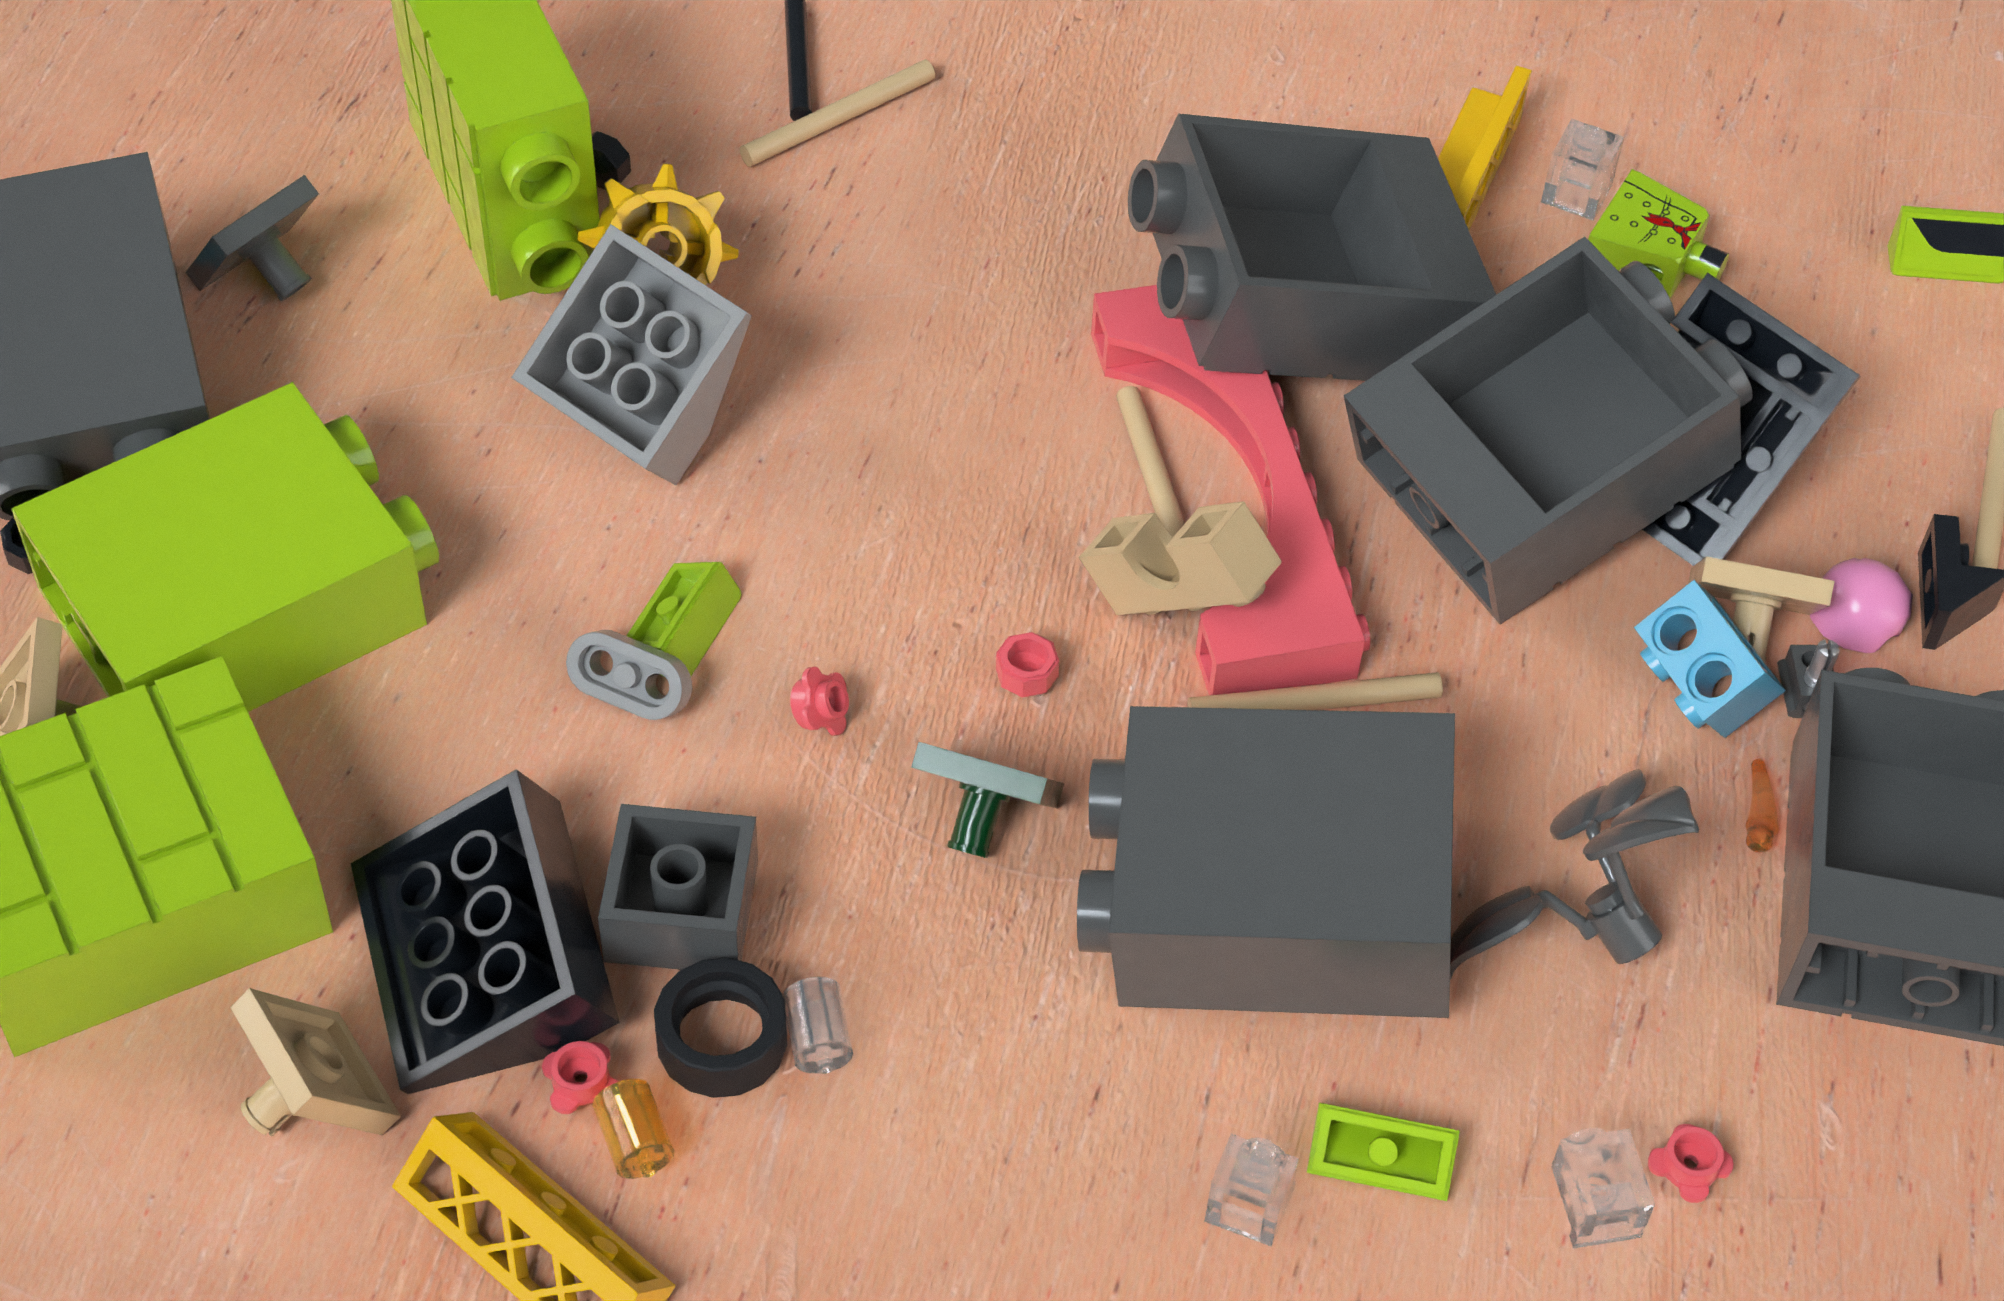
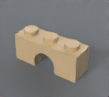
[1079,501,1282,615]

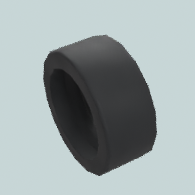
[654,958,787,1098]

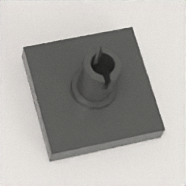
[185,175,319,301]

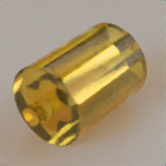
[592,1079,674,1179]

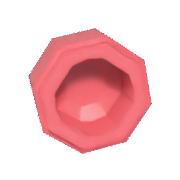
[995,632,1059,698]

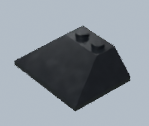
[1642,272,1861,566]

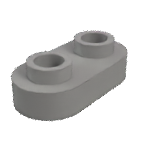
[566,630,692,720]

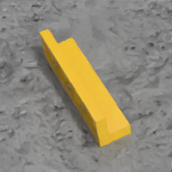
[1438,65,1532,230]
[391,1112,676,1301]

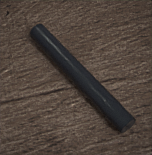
[784,0,812,121]

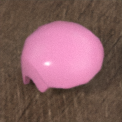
[1810,558,1913,653]

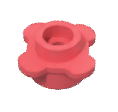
[790,666,849,736]
[542,1041,619,1114]
[1648,1124,1734,1203]

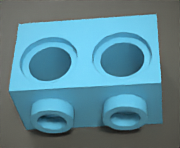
[1634,580,1786,738]

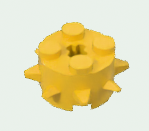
[577,163,739,285]

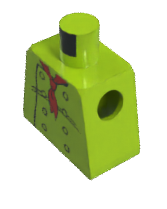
[1588,169,1729,298]

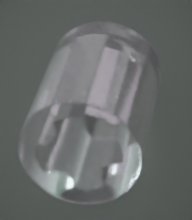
[783,977,853,1074]

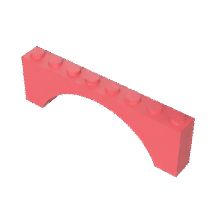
[1091,285,1370,695]

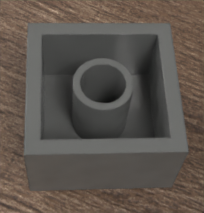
[598,804,758,970]

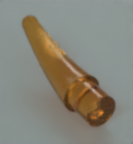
[1745,759,1779,853]

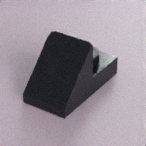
[1918,514,2004,650]

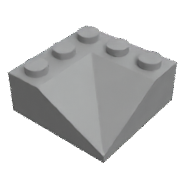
[511,224,752,485]

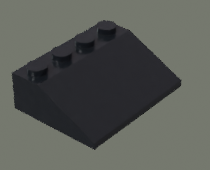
[350,769,620,1094]

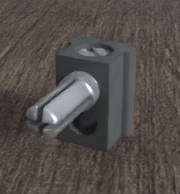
[1777,639,1840,718]

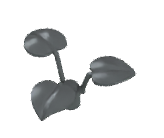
[1450,769,1699,980]

